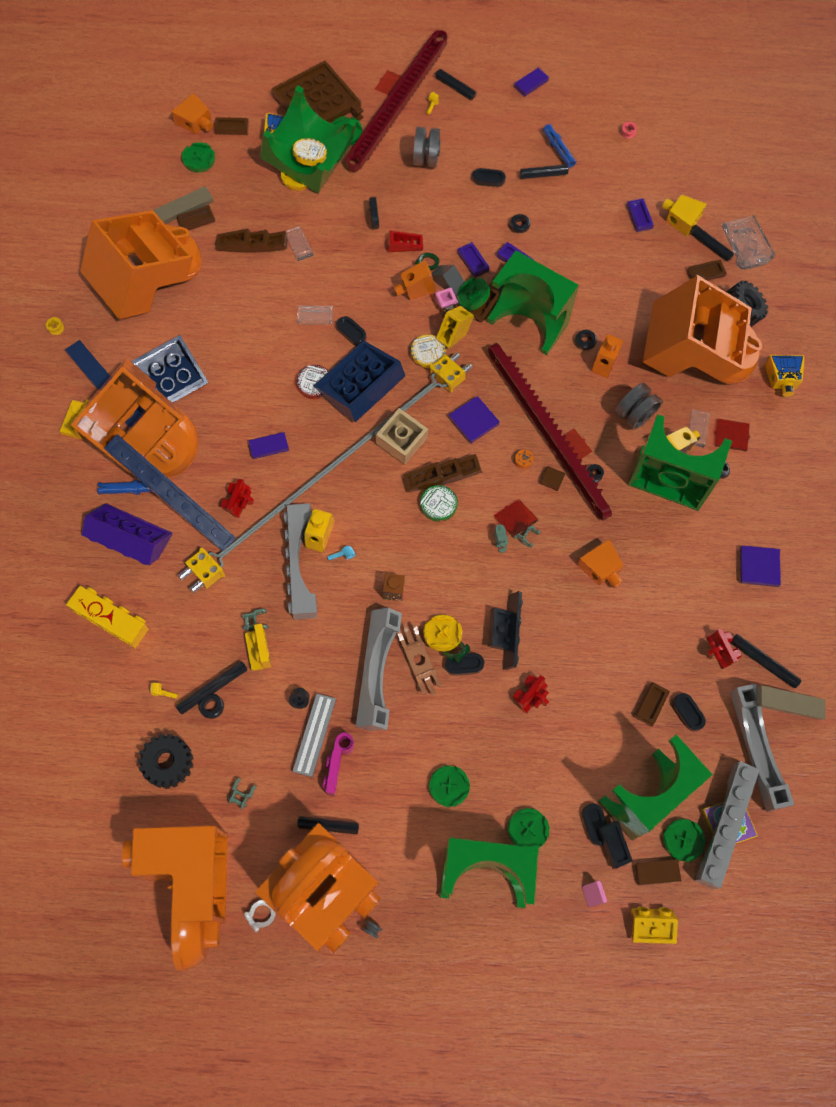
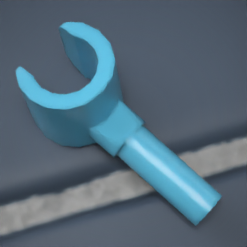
[327,546,356,560]

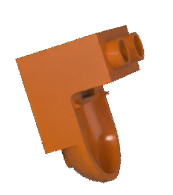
[80,210,202,319]
[643,275,762,384]
[71,358,198,478]
[255,823,381,953]
[122,826,228,971]

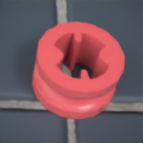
[621,122,637,138]

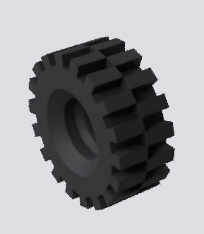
[726,280,768,327]
[138,734,194,789]

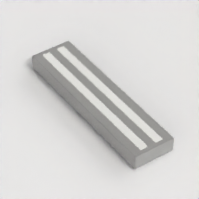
[293,694,336,778]

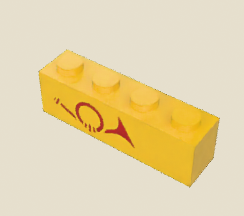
[66,586,149,649]

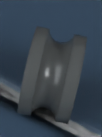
[361,920,382,939]

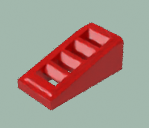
[387,230,423,252]

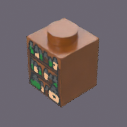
[383,573,405,601]

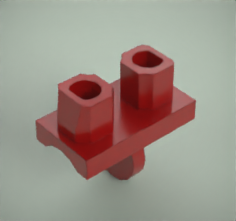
[221,479,254,518]
[707,629,742,669]
[513,675,549,714]

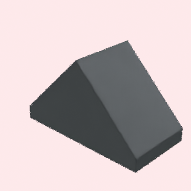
[432,265,465,296]

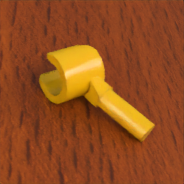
[426,92,439,115]
[150,683,178,699]

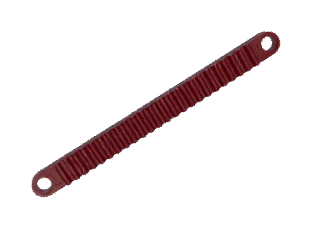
[346,30,448,172]
[487,343,612,521]

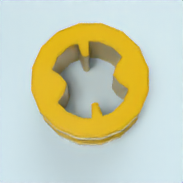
[46,317,64,335]

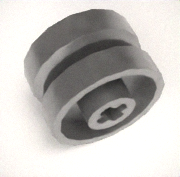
[413,126,441,167]
[615,383,663,430]

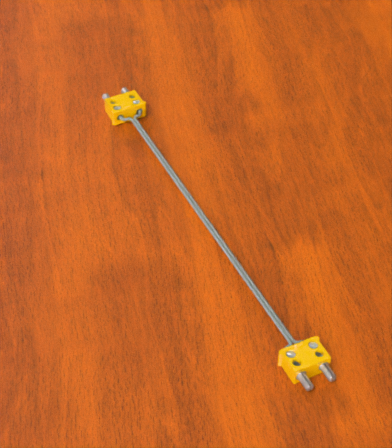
[178,352,473,593]

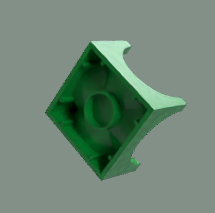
[260,85,357,193]
[487,250,579,356]
[628,414,732,511]
[598,734,713,841]
[440,837,539,909]

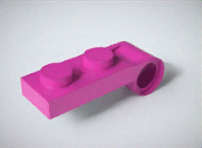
[323,733,354,796]

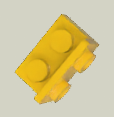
[59,399,89,440]
[245,623,272,671]
[631,906,678,944]

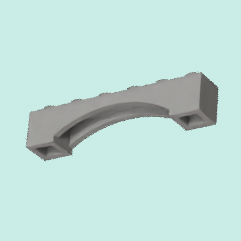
[284,503,318,620]
[356,608,402,731]
[730,684,794,812]
[694,761,760,890]

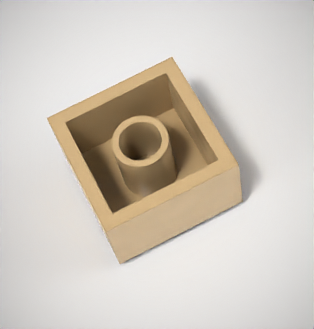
[376,408,428,464]

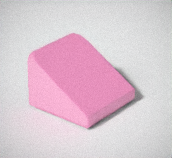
[435,288,458,309]
[582,881,607,907]

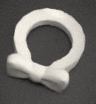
[244,900,275,932]

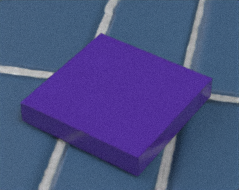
[449,396,500,444]
[740,546,781,587]

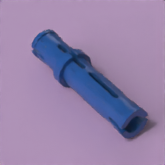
[542,124,577,168]
[98,480,153,495]

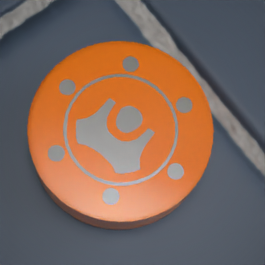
[515,450,534,469]

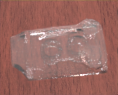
[722,216,775,270]

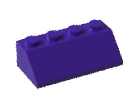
[82,503,172,565]

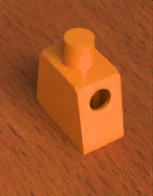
[171,93,213,134]
[393,260,436,300]
[591,334,624,378]
[577,539,624,588]

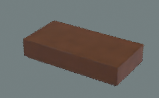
[214,117,249,135]
[177,205,215,230]
[687,259,727,281]
[634,682,670,727]
[635,859,682,886]

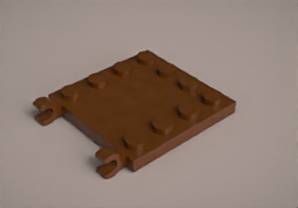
[271,60,364,123]

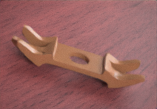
[397,624,443,696]

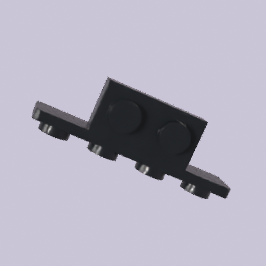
[488,591,523,670]

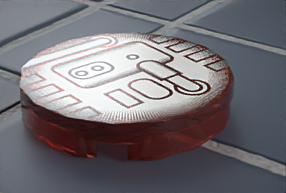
[296,365,329,399]

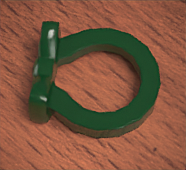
[415,252,440,270]
[442,641,470,663]

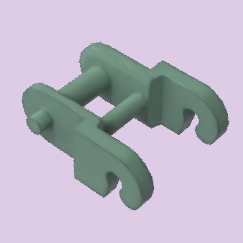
[512,522,541,548]
[495,524,508,553]
[242,609,269,631]
[228,778,257,810]

